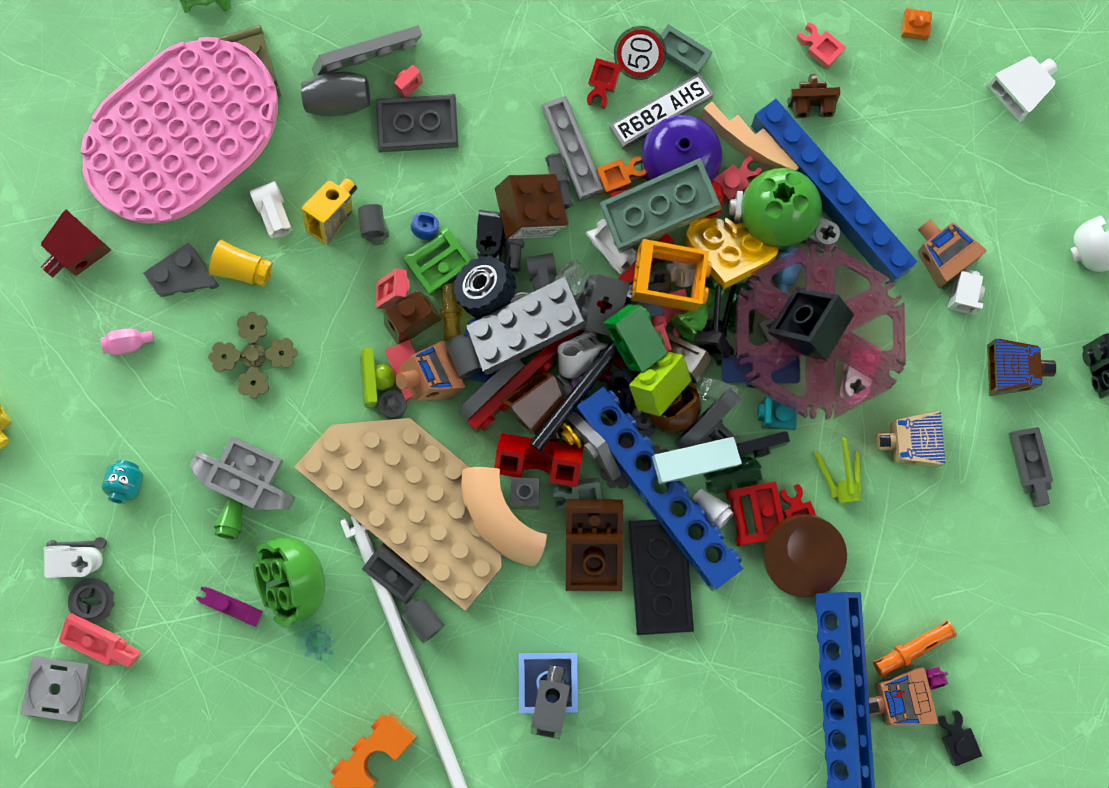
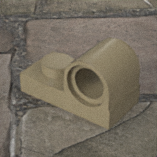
[667,333,712,384]

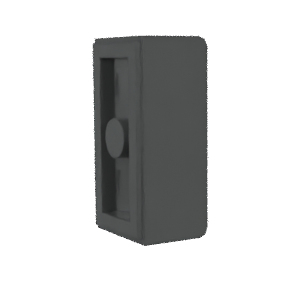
[362,543,426,604]

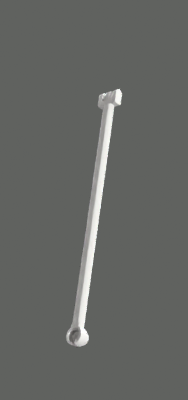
[340,516,468,788]

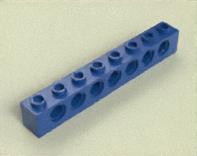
[574,387,743,591]
[815,592,875,788]

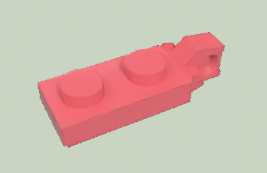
[59,613,141,668]

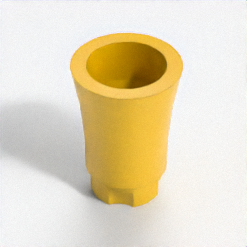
[209,239,273,287]

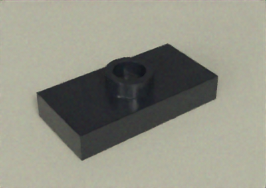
[736,431,790,458]

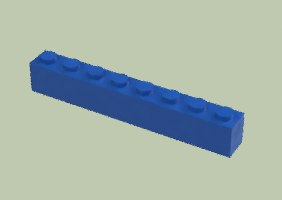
[751,99,918,287]

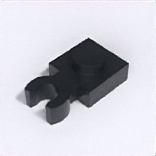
[938,710,982,766]

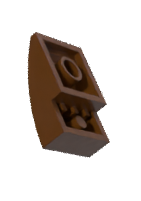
[566,499,623,591]

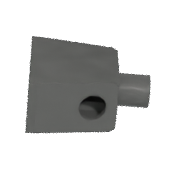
[531,666,570,740]

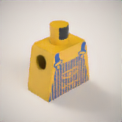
[301,178,357,245]

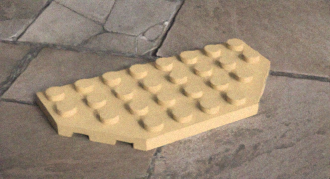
[295,418,502,612]

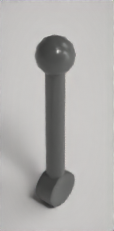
[46,537,107,549]

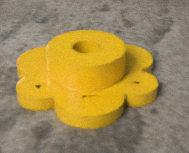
[561,422,582,449]

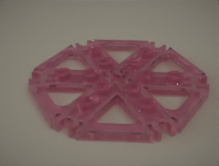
[736,244,906,420]

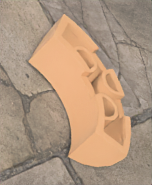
[461,467,547,567]

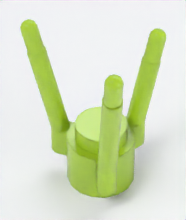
[814,437,863,504]

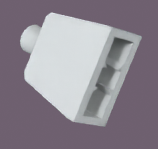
[987,56,1058,123]

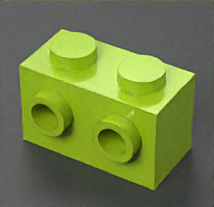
[629,351,692,416]

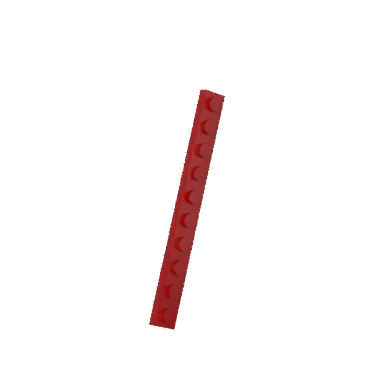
[468,233,674,433]

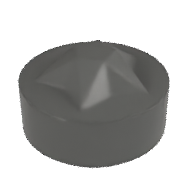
[378,390,407,419]

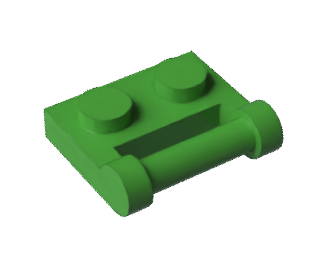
[402,227,471,296]

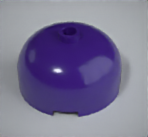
[641,115,722,181]

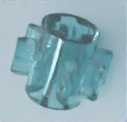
[299,624,337,660]

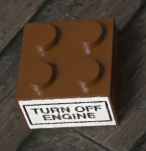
[494,174,568,239]

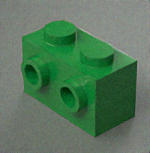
[603,304,668,372]

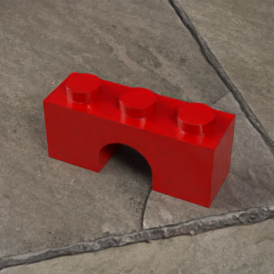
[494,433,584,487]

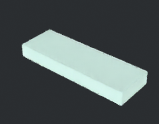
[652,437,742,484]

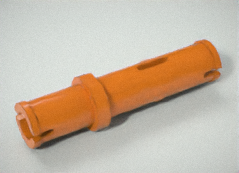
[873,620,957,678]

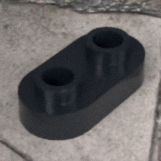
[605,368,637,421]

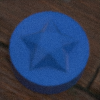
[411,212,439,240]

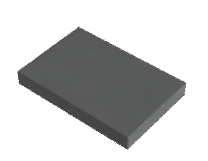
[376,94,459,153]

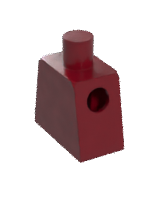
[40,209,111,278]

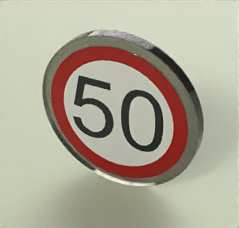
[614,26,667,80]

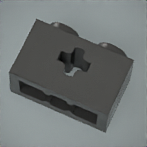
[580,274,630,337]

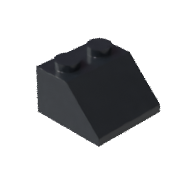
[768,287,854,361]

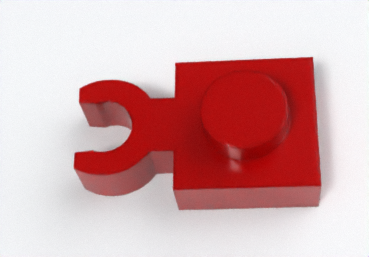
[587,58,622,109]
[780,484,816,519]

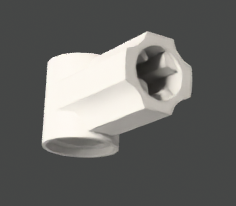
[250,181,292,238]

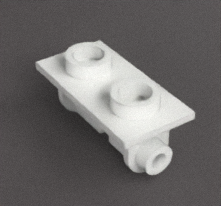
[585,218,637,274]

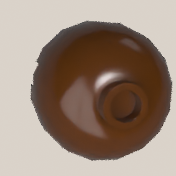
[647,382,702,433]

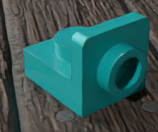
[757,397,797,430]

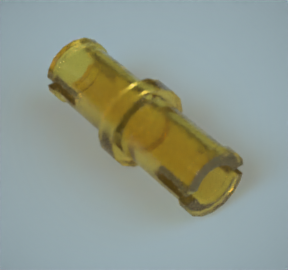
[440,284,462,341]

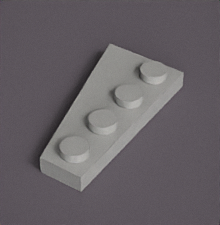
[311,25,422,76]

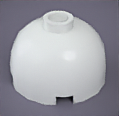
[1070,216,1109,272]

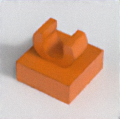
[901,8,932,40]

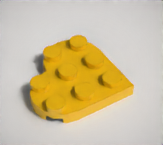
[685,217,778,289]

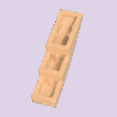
[701,102,799,171]

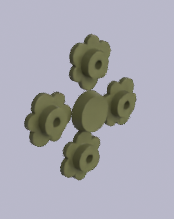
[208,312,297,399]

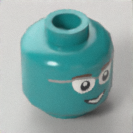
[102,460,143,504]

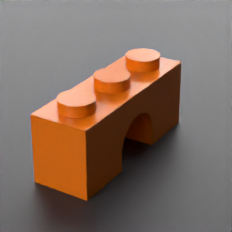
[329,713,418,788]

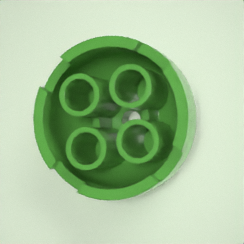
[253,537,325,627]

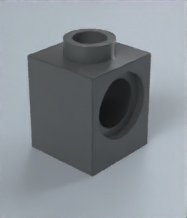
[510,477,540,510]

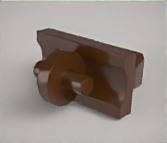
[787,74,840,118]

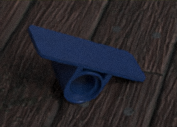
[722,355,800,388]

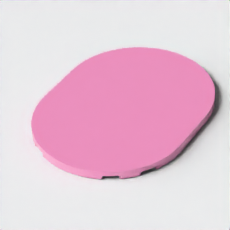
[81,37,278,224]

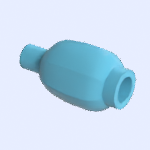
[774,246,803,297]

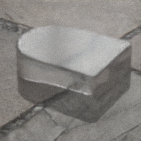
[554,260,589,295]
[698,378,740,402]

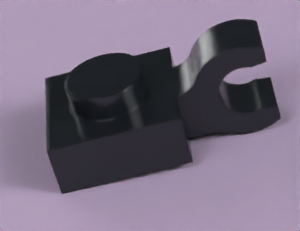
[694,330,735,366]

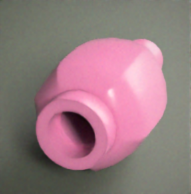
[101,328,154,356]

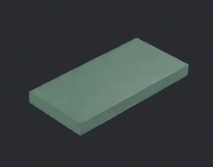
[599,158,722,253]

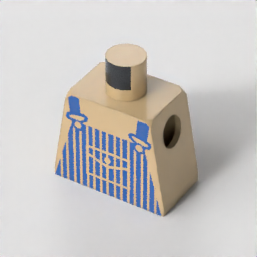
[876,411,946,468]

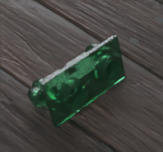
[703,457,762,494]

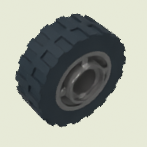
[453,255,517,318]

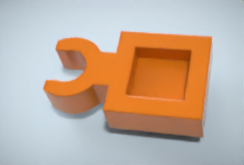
[597,156,646,195]

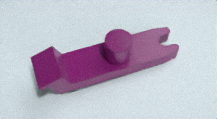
[196,587,263,627]

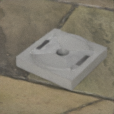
[21,656,92,722]

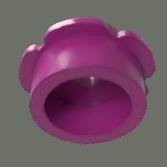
[925,667,948,690]

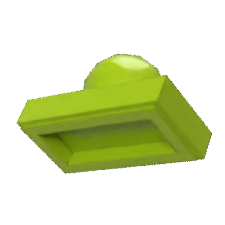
[360,347,396,408]

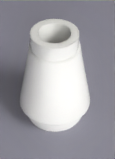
[691,489,734,529]

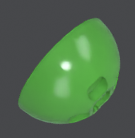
[741,168,822,246]

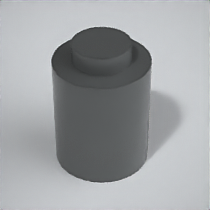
[446,334,482,379]
[401,598,445,643]

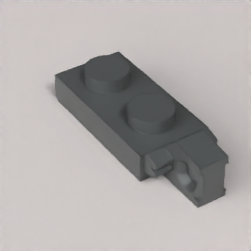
[1009,427,1053,507]

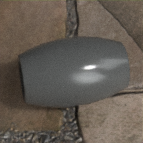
[301,72,370,116]

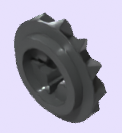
[68,578,115,624]

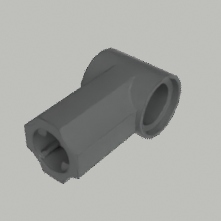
[358,204,389,245]
[526,253,557,292]

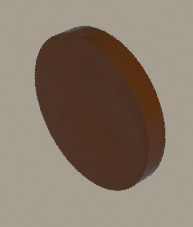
[763,514,847,597]

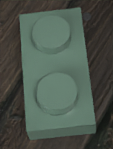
[658,24,712,76]

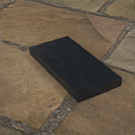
[629,519,694,635]

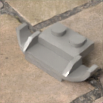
[190,436,296,511]

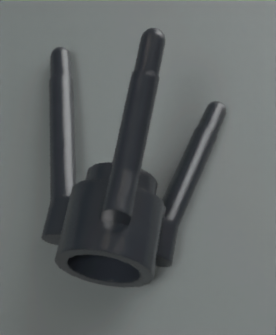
[703,284,737,337]

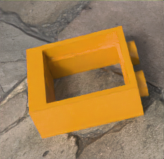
[631,239,712,312]

